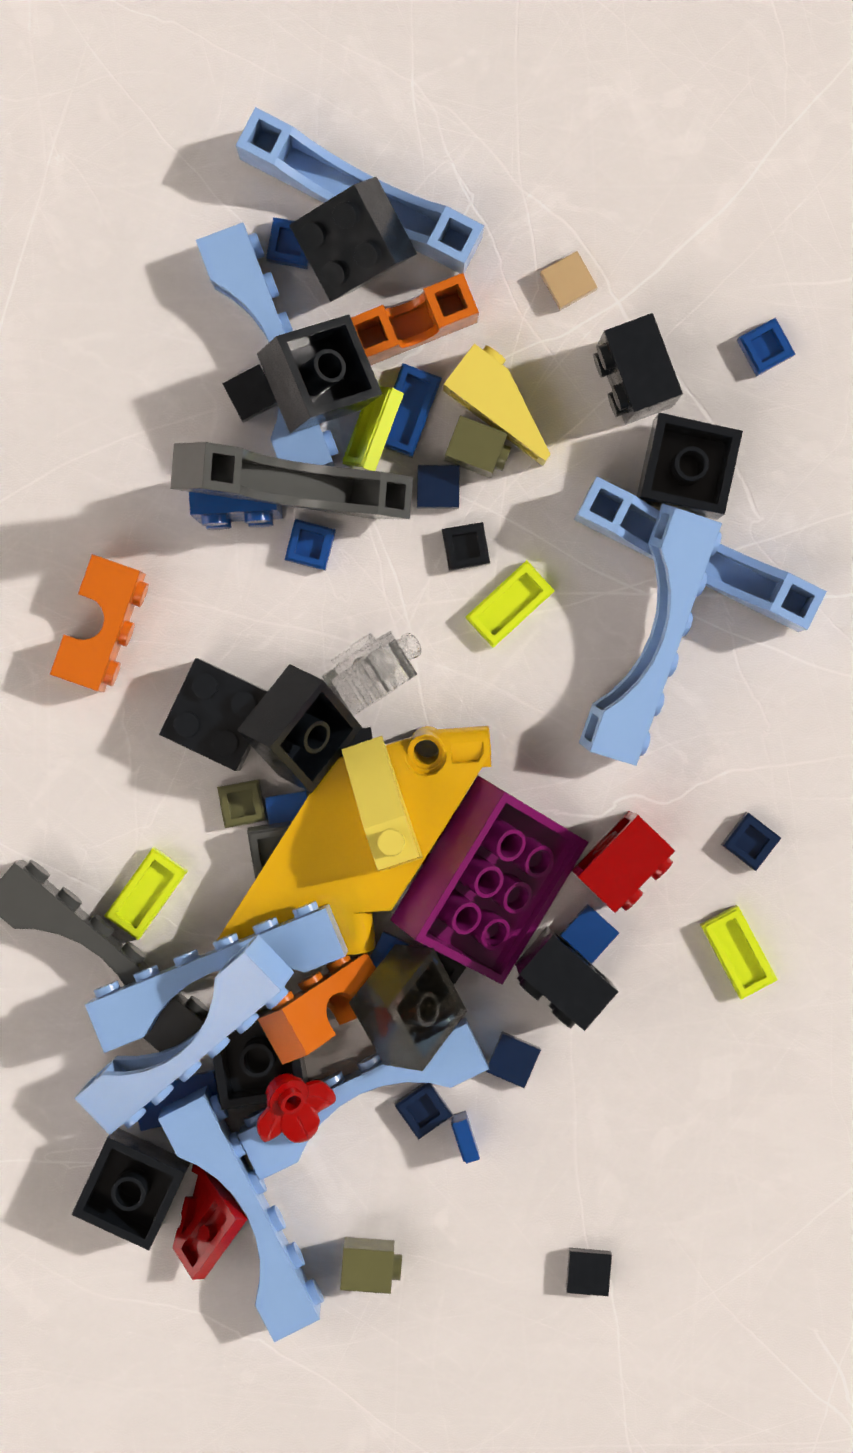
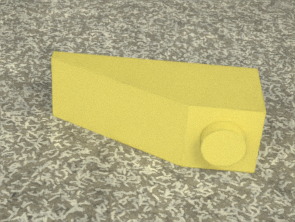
[443,343,550,466]
[341,736,423,871]

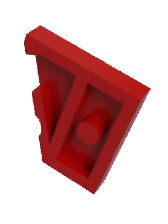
[172,1164,248,1280]

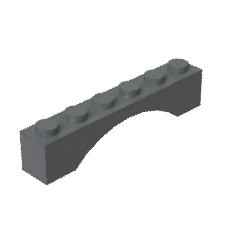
[170,442,413,519]
[0,860,209,1052]

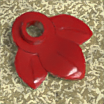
[257,1074,336,1143]

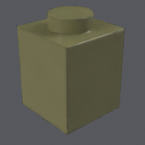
[444,415,512,478]
[340,1237,402,1294]

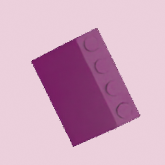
[390,775,589,985]

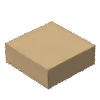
[540,251,598,311]

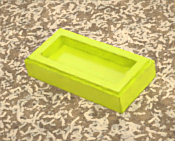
[342,386,404,471]
[465,560,555,648]
[104,847,188,940]
[700,905,778,1000]

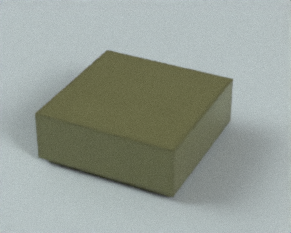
[217,779,267,828]

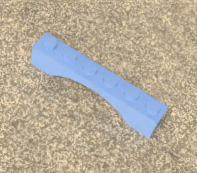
[236,107,484,274]
[196,222,339,467]
[574,476,827,632]
[579,503,722,766]
[85,901,348,1053]
[74,935,294,1135]
[238,1016,489,1180]
[158,1086,324,1342]

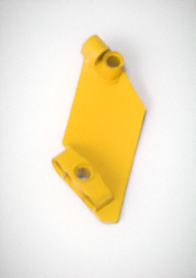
[217,726,491,955]

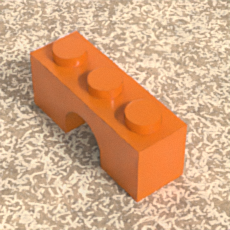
[351,273,479,365]
[50,554,149,692]
[257,953,391,1065]

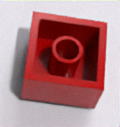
[572,811,675,913]

